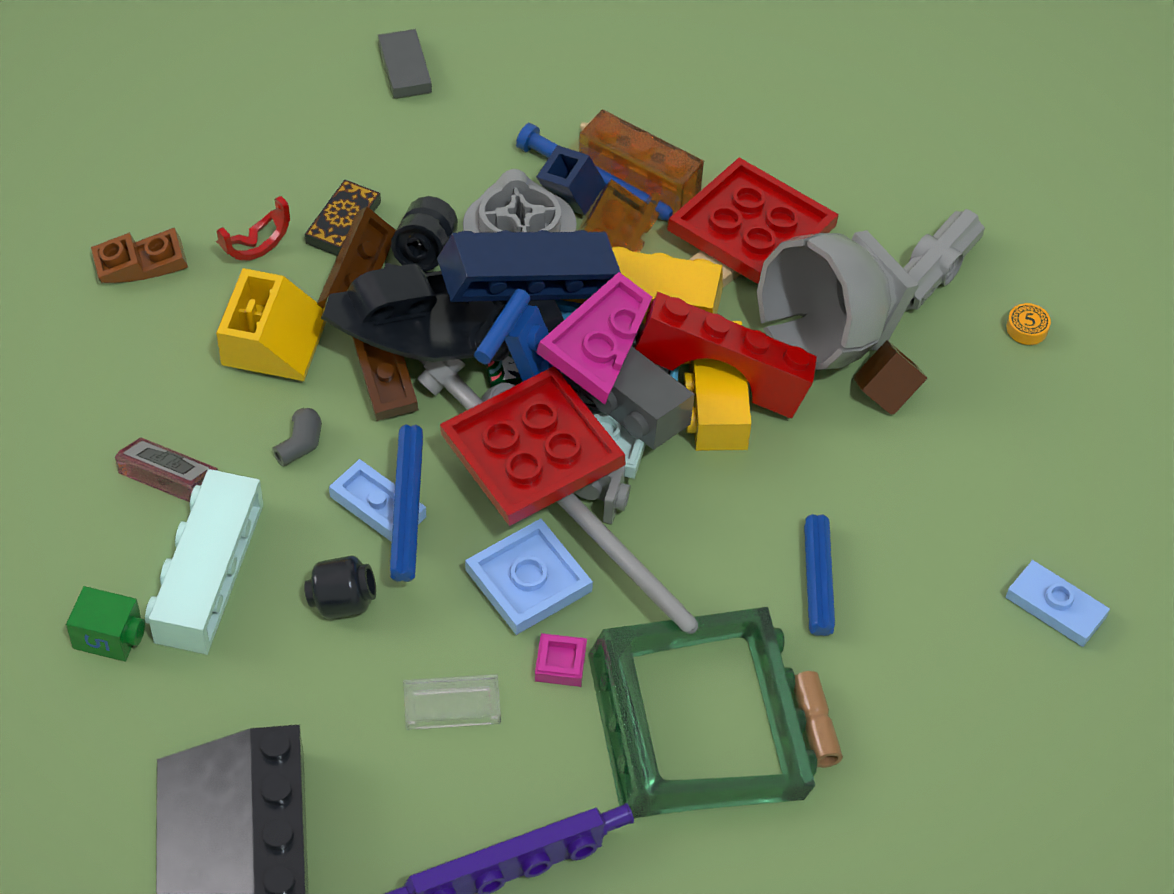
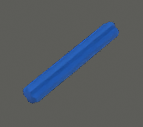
[390,424,423,582]

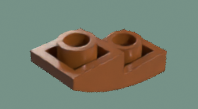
[91,227,188,283]

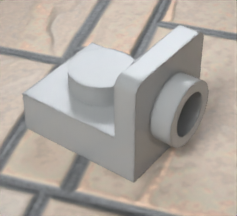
[574,466,631,524]

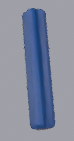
[804,514,835,636]

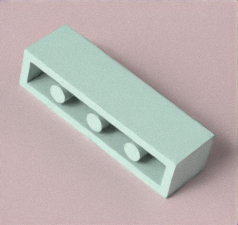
[145,469,264,655]

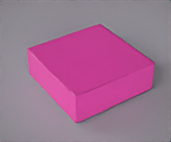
[535,633,587,687]

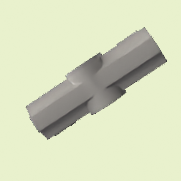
[903,209,985,311]

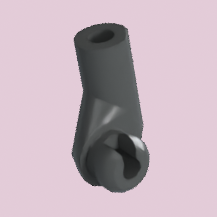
[272,408,322,467]

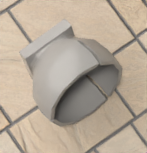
[757,230,919,370]

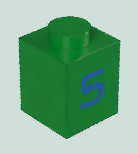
[66,586,145,662]

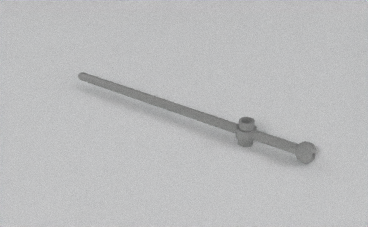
[418,359,698,634]

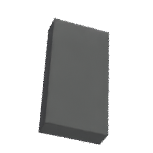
[378,29,432,98]

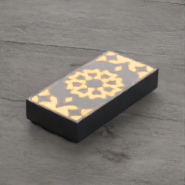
[305,179,381,256]

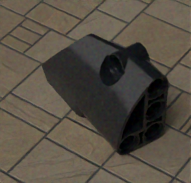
[321,264,564,362]

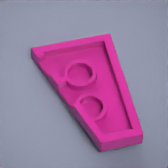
[536,272,652,404]

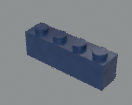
[437,230,621,302]

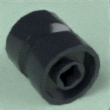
[391,196,458,271]

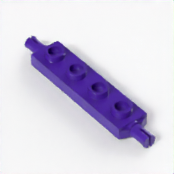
[384,803,634,894]

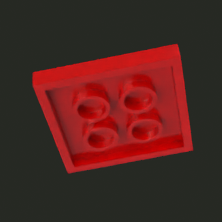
[667,157,839,285]
[440,366,626,526]

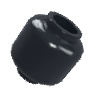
[304,555,376,620]

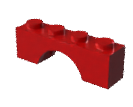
[634,291,817,419]

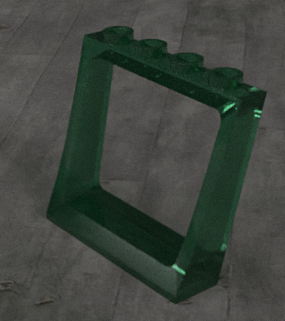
[588,607,817,818]

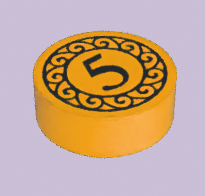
[1006,303,1051,345]

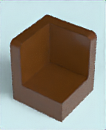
[853,340,927,415]

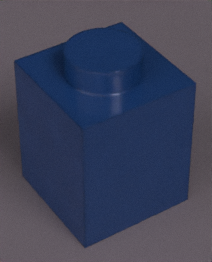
[536,145,606,216]

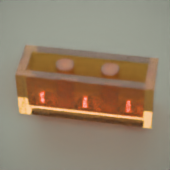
[579,109,704,214]

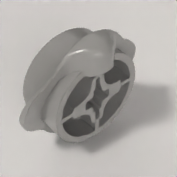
[463,169,576,233]

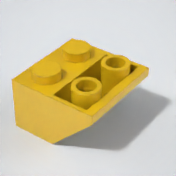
[216,268,326,381]

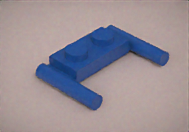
[474,289,562,381]

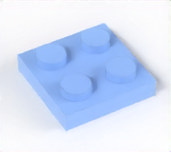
[465,518,593,635]

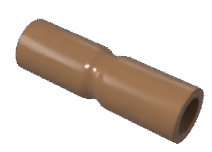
[791,671,843,768]

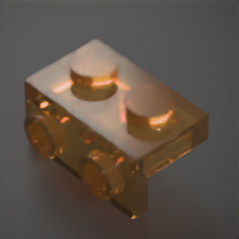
[581,179,662,253]

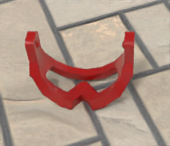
[216,196,290,261]

